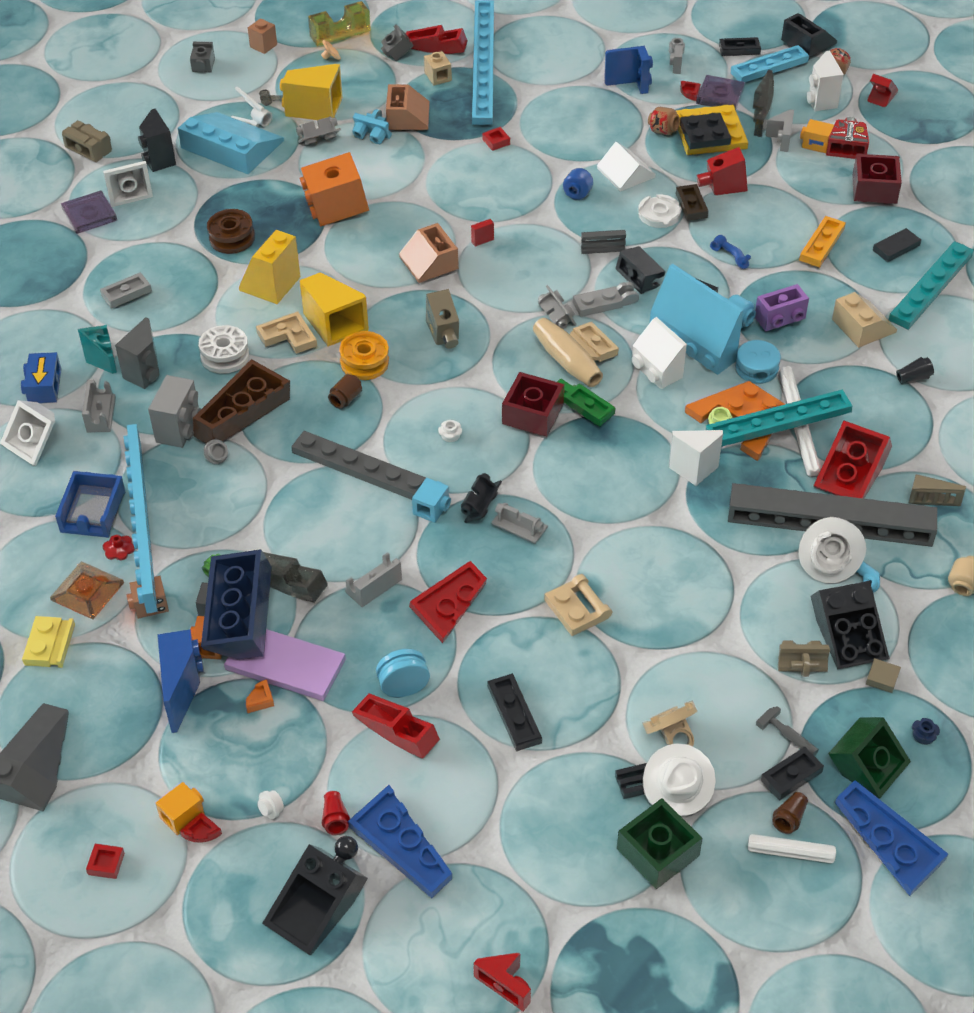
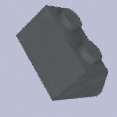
[115,317,160,389]

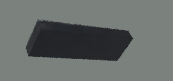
[487,673,542,752]

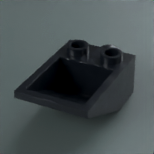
[262,836,368,955]

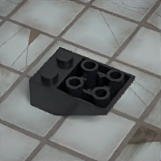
[810,581,890,670]

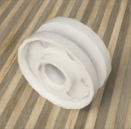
[198,325,249,374]

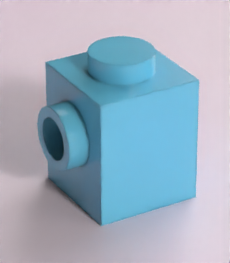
[412,478,451,523]

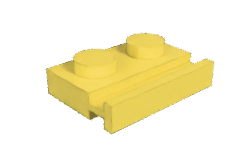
[22,616,75,668]

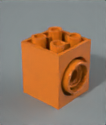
[299,152,369,227]

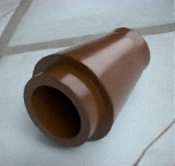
[772,792,808,834]

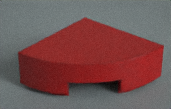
[680,81,701,101]
[180,812,222,843]

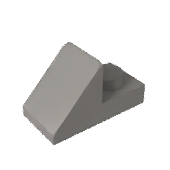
[765,110,794,152]

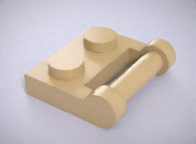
[544,574,613,636]

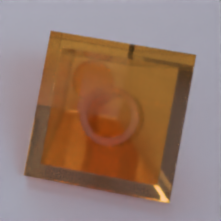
[50,561,124,620]

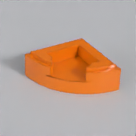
[246,679,274,713]

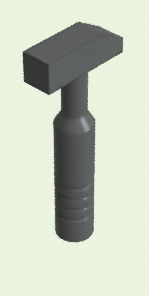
[756,706,819,756]

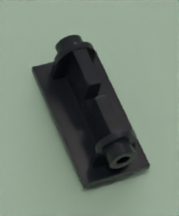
[461,473,502,523]

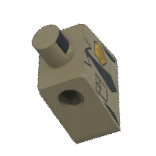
[426,289,459,349]

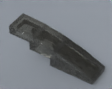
[753,70,774,138]

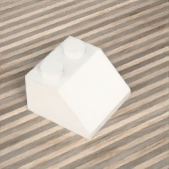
[807,51,844,111]
[632,317,687,389]

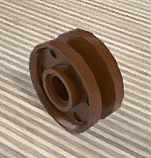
[207,209,255,254]

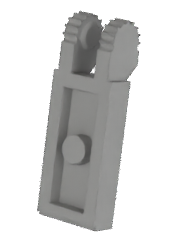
[573,282,640,317]

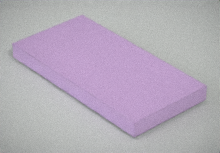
[224,629,346,701]

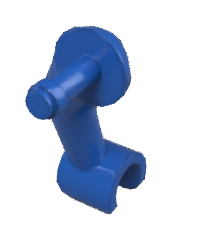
[710,235,751,269]

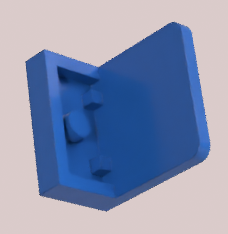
[604,45,653,94]

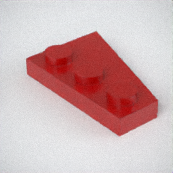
[409,561,487,643]

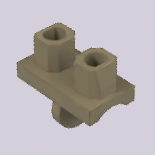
[778,640,830,677]

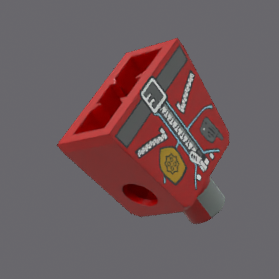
[826,117,869,159]

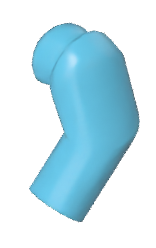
[856,561,880,592]

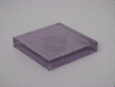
[696,75,745,110]
[61,190,117,234]

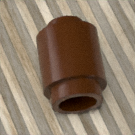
[328,374,362,409]

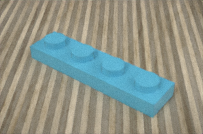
[730,45,809,83]

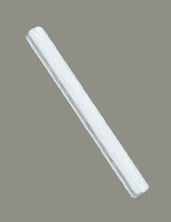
[779,366,821,477]

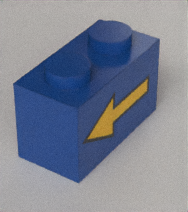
[21,352,62,403]

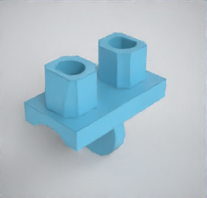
[352,109,392,144]

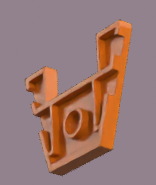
[685,381,785,461]

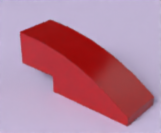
[406,25,468,54]
[352,693,440,759]

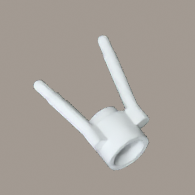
[231,87,272,127]

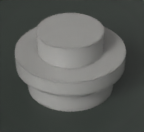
[204,439,228,464]

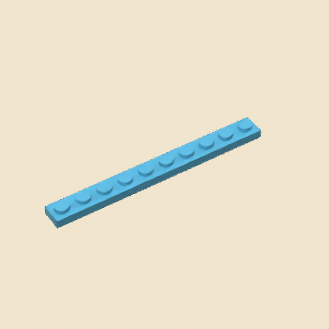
[472,0,494,125]
[123,424,158,614]

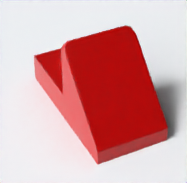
[867,74,899,107]
[473,953,531,1012]

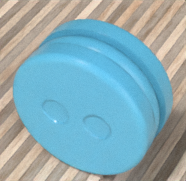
[735,340,781,383]
[376,649,430,698]

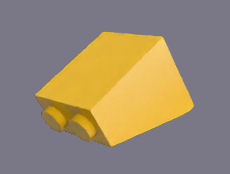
[280,64,343,120]
[239,230,301,304]
[299,272,369,347]

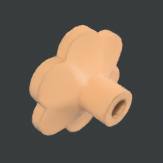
[321,40,341,60]

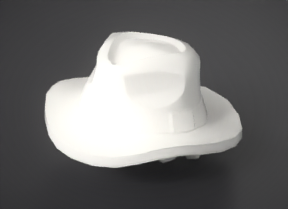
[798,517,866,583]
[643,744,716,816]

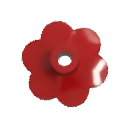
[103,535,135,561]

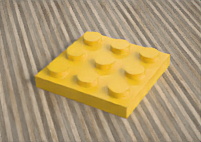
[676,105,748,155]

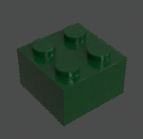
[617,798,703,889]

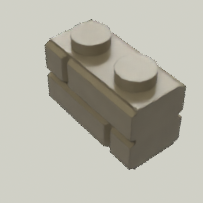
[62,120,112,162]

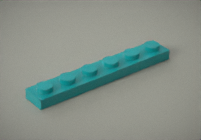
[888,241,974,330]
[706,389,853,447]

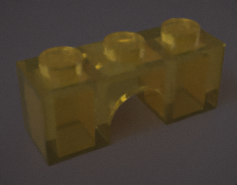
[308,1,371,46]

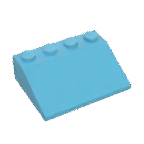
[178,112,284,174]
[650,264,744,375]

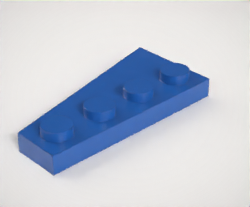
[835,780,948,896]
[348,785,452,898]

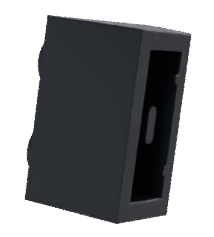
[781,13,837,58]

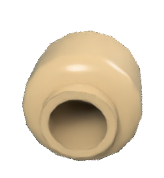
[948,556,974,596]

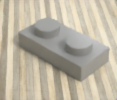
[100,272,152,309]

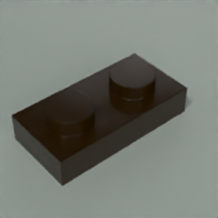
[675,184,709,221]

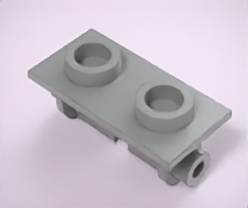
[296,116,341,145]
[538,285,576,329]
[491,502,548,544]

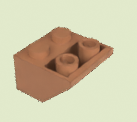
[386,84,430,130]
[399,223,459,283]

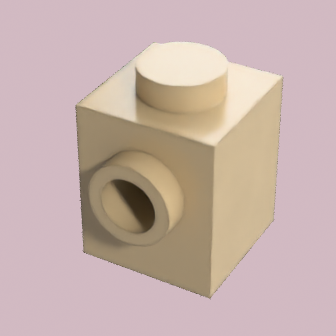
[424,51,452,86]

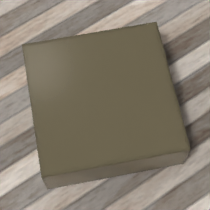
[866,658,901,693]

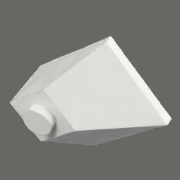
[103,161,153,207]
[0,400,55,466]

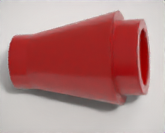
[322,791,350,835]

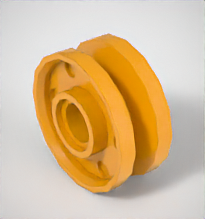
[339,331,389,380]

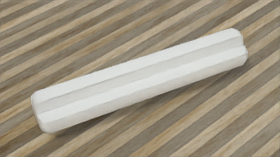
[748,834,836,863]

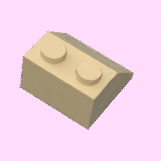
[832,292,897,348]

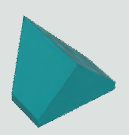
[78,325,117,374]

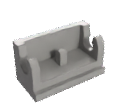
[82,380,116,433]
[345,552,402,607]

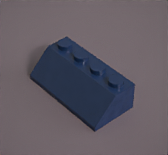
[201,549,272,660]

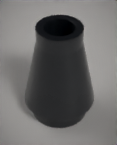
[896,357,934,384]

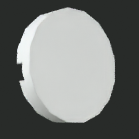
[638,194,682,228]

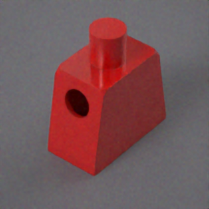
[696,147,748,195]

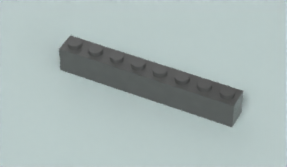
[728,483,937,547]

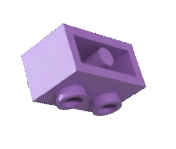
[755,284,809,331]

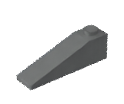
[0,703,69,812]

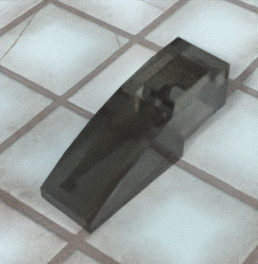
[263,552,328,603]

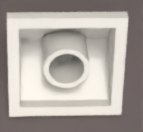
[597,142,656,192]
[669,430,723,486]

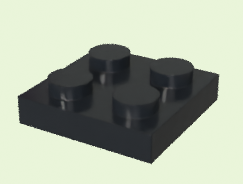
[680,113,731,150]

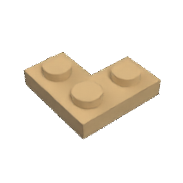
[256,312,317,354]

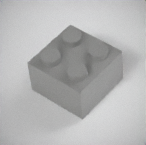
[148,375,201,448]

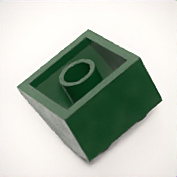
[828,717,911,799]

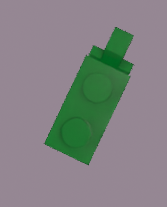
[557,379,616,427]

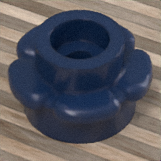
[912,718,940,745]

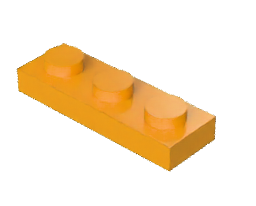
[799,216,846,268]

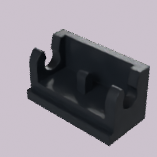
[615,246,665,294]

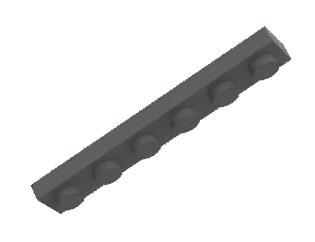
[291,431,426,500]

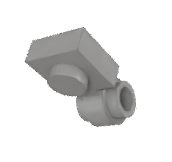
[669,38,685,74]

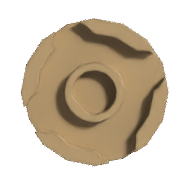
[642,700,698,747]

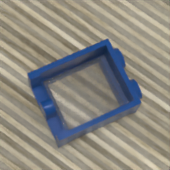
[55,471,126,538]

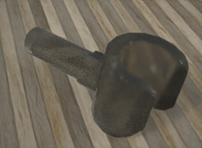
[259,89,283,106]

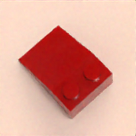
[814,420,892,499]

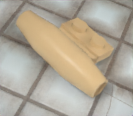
[533,318,619,387]

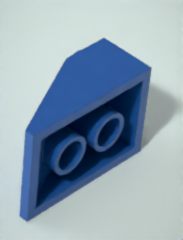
[157,629,204,733]

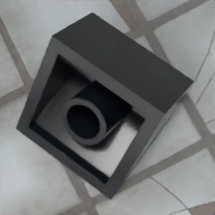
[138,108,176,172]

